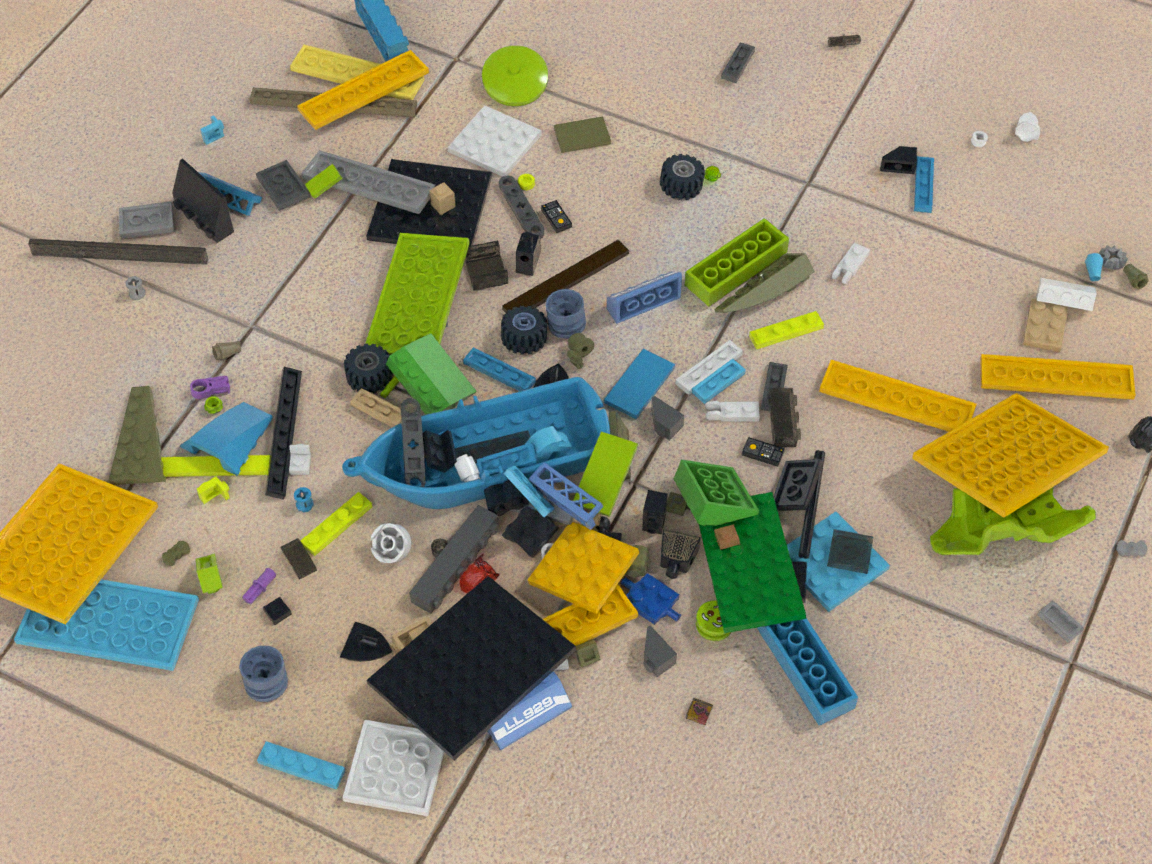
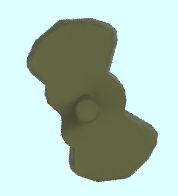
[162,541,190,566]

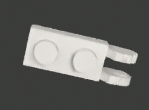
[832,242,870,284]
[705,401,760,422]

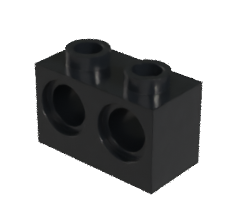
[642,490,668,535]

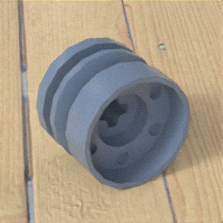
[545,289,586,339]
[239,645,288,702]

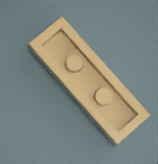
[350,388,401,427]

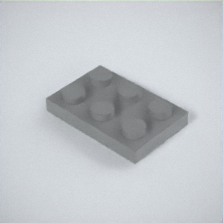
[119,201,174,239]

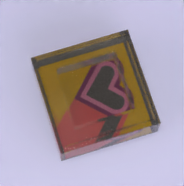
[686,697,713,726]

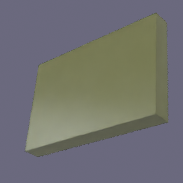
[554,116,611,153]

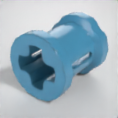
[294,487,314,512]

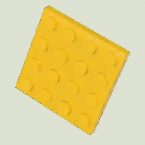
[528,522,639,614]

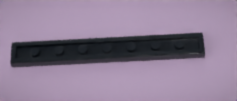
[265,366,302,500]

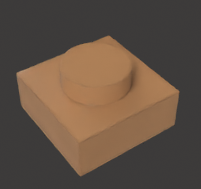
[714,525,740,549]

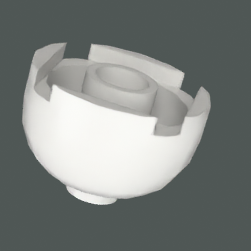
[371,523,412,563]

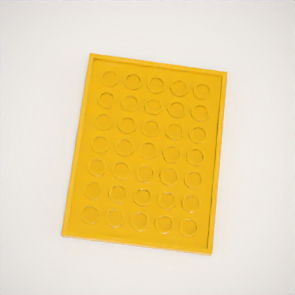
[912,393,1109,517]
[0,463,158,625]

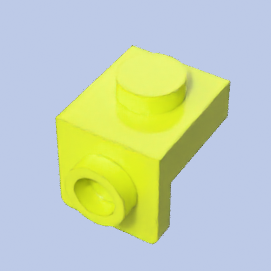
[196,476,230,504]

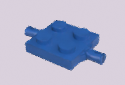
[621,573,681,625]

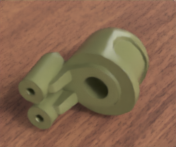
[567,333,595,369]

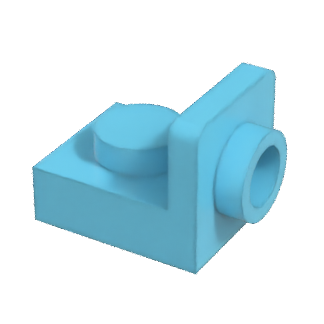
[200,115,224,145]

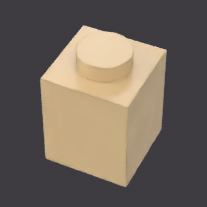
[429,183,455,215]

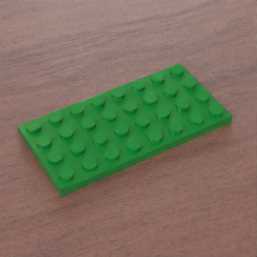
[698,492,806,633]

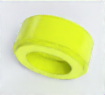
[518,174,535,191]

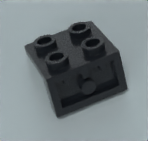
[502,506,559,558]

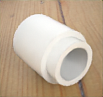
[454,454,480,482]

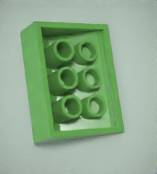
[386,334,477,415]
[673,459,759,526]

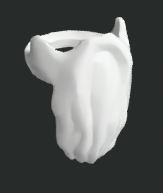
[1015,112,1040,142]

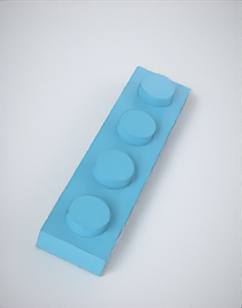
[257,741,345,790]

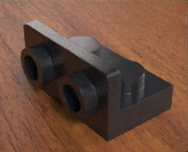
[422,430,457,473]

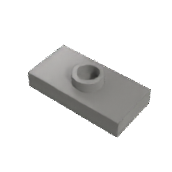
[1038,600,1084,643]

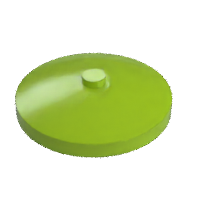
[482,46,548,106]

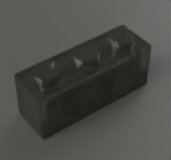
[768,388,801,448]

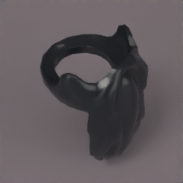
[1128,416,1152,453]

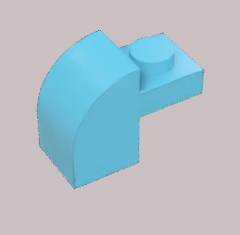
[525,426,572,462]

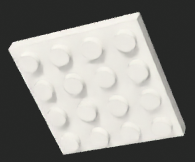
[448,106,542,177]
[343,720,444,816]

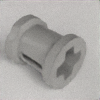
[126,276,145,300]

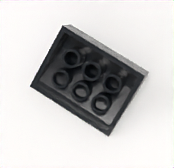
[172,158,234,243]

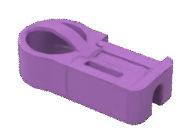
[190,376,230,399]

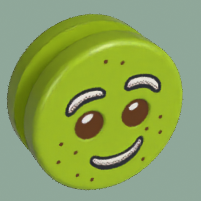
[696,600,731,641]

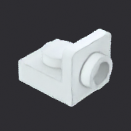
[289,444,311,475]

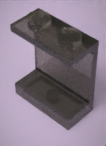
[465,240,509,291]

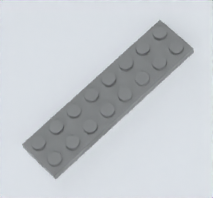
[301,150,436,214]

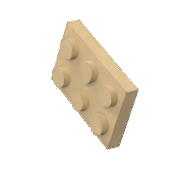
[1023,299,1068,352]

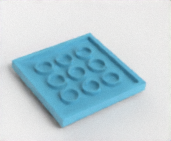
[787,511,890,612]

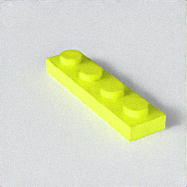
[749,311,824,350]
[300,492,373,556]

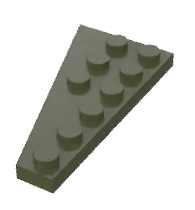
[109,386,166,485]

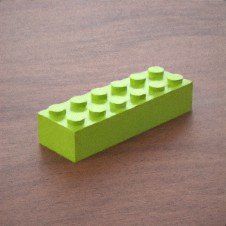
[684,218,789,307]

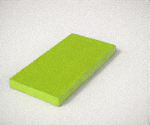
[573,432,638,517]

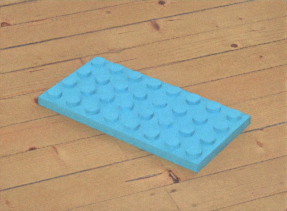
[14,579,199,671]

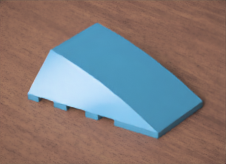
[180,402,273,476]

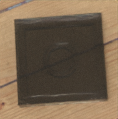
[827,529,873,574]

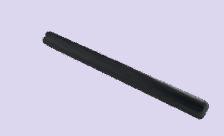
[798,450,825,559]

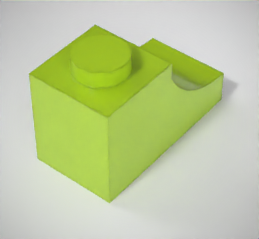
[195,554,223,594]

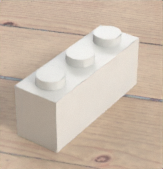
[1036,278,1097,311]

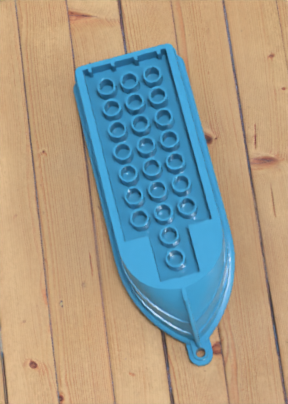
[342,377,610,509]

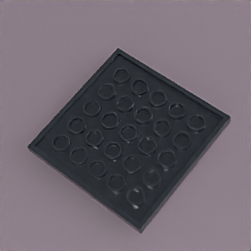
[366,159,492,254]

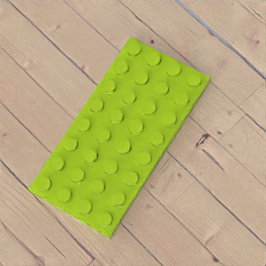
[365,233,470,355]

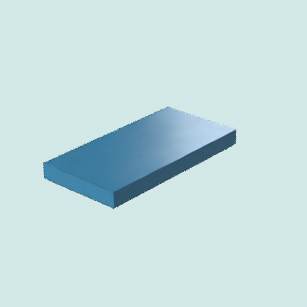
[604,349,675,419]

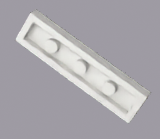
[676,340,743,395]

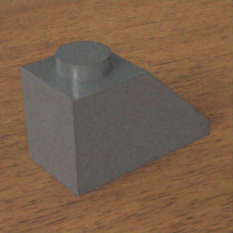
[651,396,684,441]
[643,625,677,677]

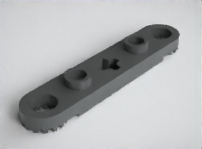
[499,176,545,239]
[400,398,426,487]

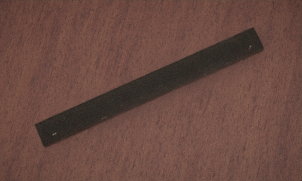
[28,239,209,265]

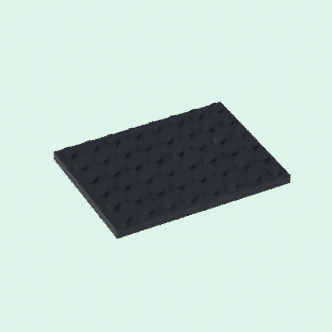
[366,576,576,761]

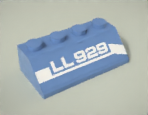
[606,271,682,324]
[488,671,572,750]

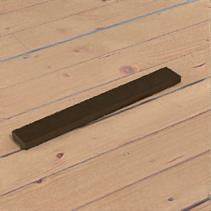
[502,239,629,313]

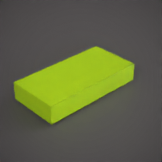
[305,164,343,199]

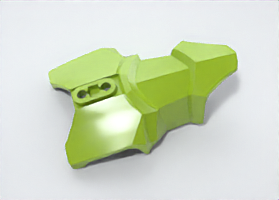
[930,487,1096,555]

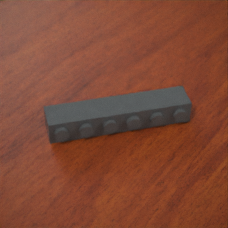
[409,505,500,614]

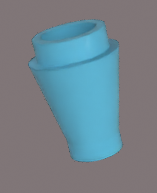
[1085,253,1103,281]

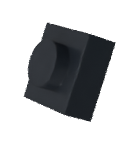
[263,597,292,625]

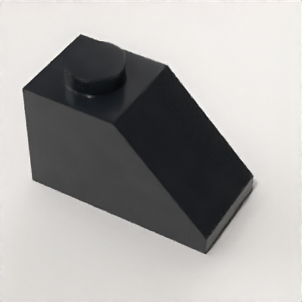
[880,146,917,174]

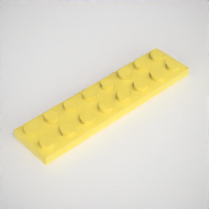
[290,44,425,100]

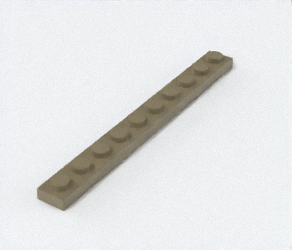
[249,87,417,117]

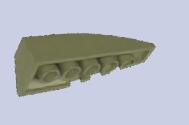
[714,253,815,313]

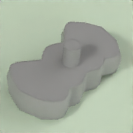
[1116,540,1147,557]

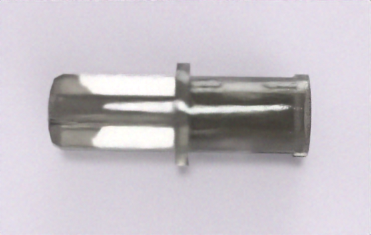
[828,34,861,47]

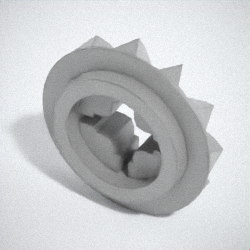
[1099,245,1128,270]

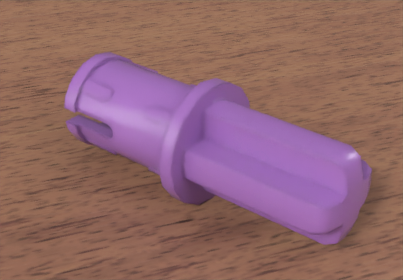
[242,568,276,604]

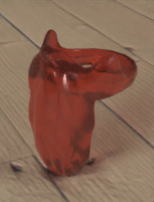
[460,554,500,593]

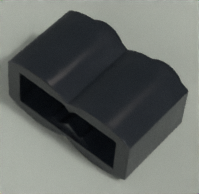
[484,480,529,516]

